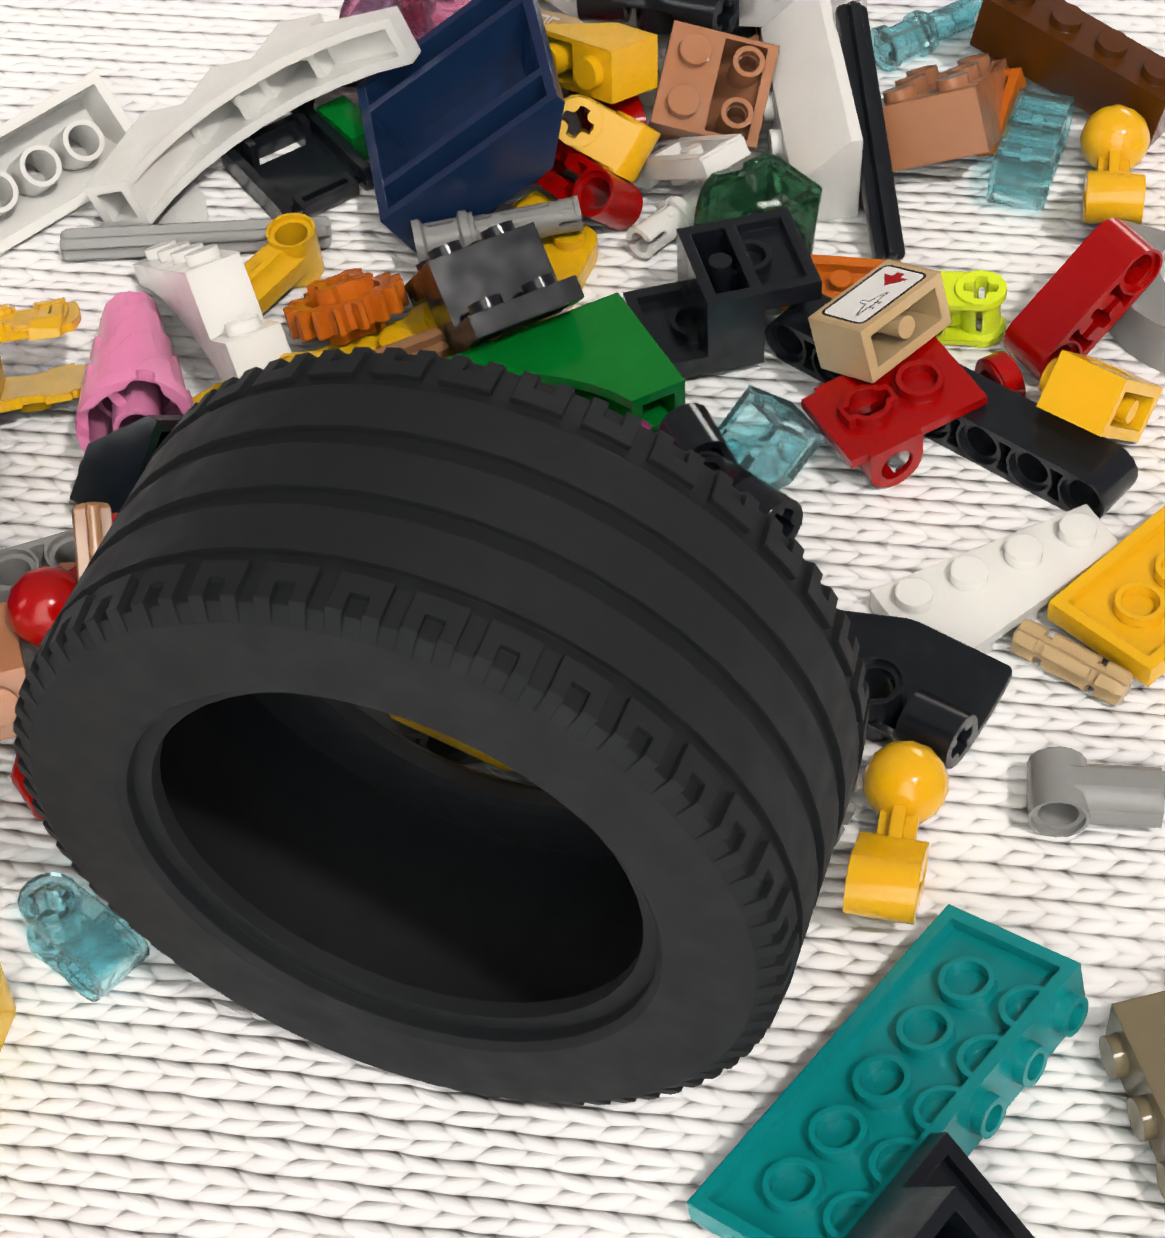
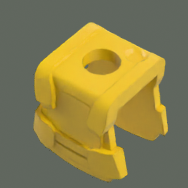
[0,297,87,413]

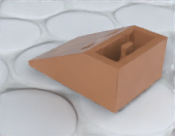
[881,53,1007,172]

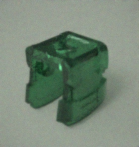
[693,154,822,254]

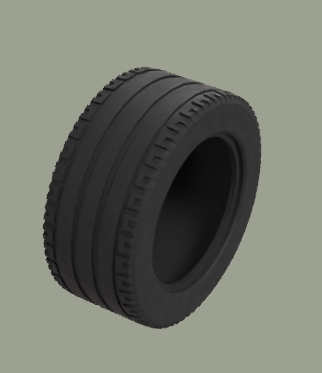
[13,347,869,1106]

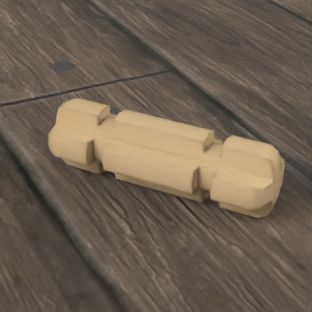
[1010,619,1133,706]

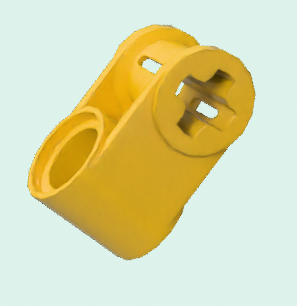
[559,94,661,183]

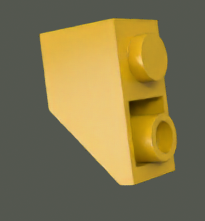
[544,23,658,104]

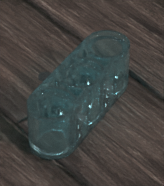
[987,87,1075,212]

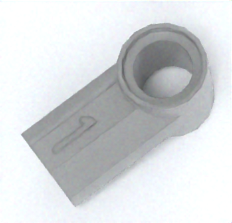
[1027,746,1165,838]

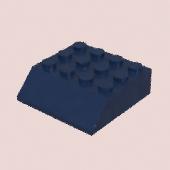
[356,0,565,254]

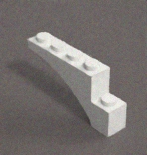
[132,239,292,382]

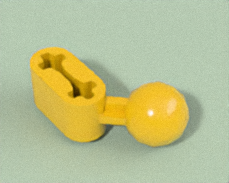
[1080,104,1151,224]
[843,741,949,925]

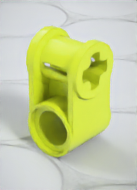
[935,270,1007,348]

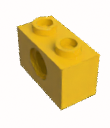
[1036,350,1163,443]

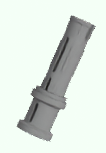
[410,195,584,263]

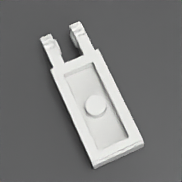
[632,134,750,189]

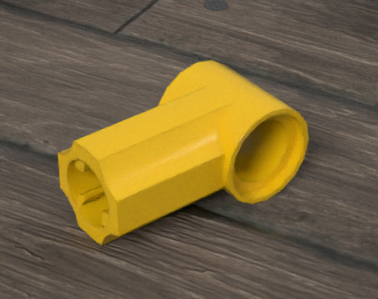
[244,213,325,314]

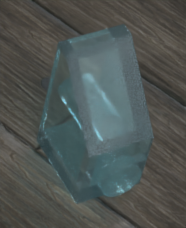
[718,385,826,490]

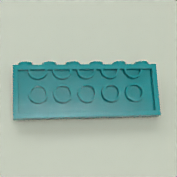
[686,904,1089,1238]

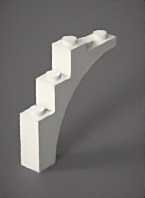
[83,6,421,227]

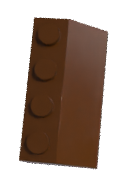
[970,0,1165,149]

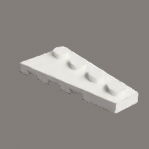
[869,504,1120,654]

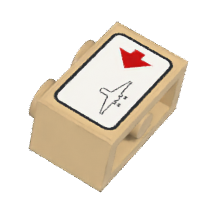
[808,259,952,383]

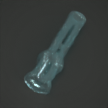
[870,0,983,72]

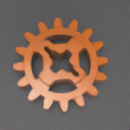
[283,268,410,346]

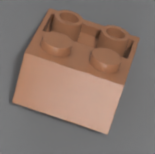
[648,20,780,152]

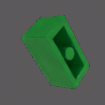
[316,94,369,160]

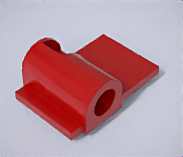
[801,336,987,488]

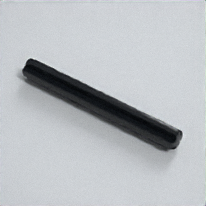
[835,1,905,261]

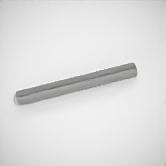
[59,216,332,262]

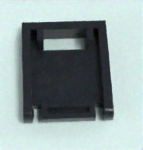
[221,106,374,218]

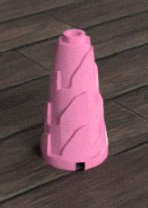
[75,291,194,453]

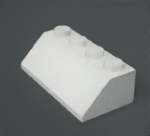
[760,0,863,224]
[0,69,132,255]

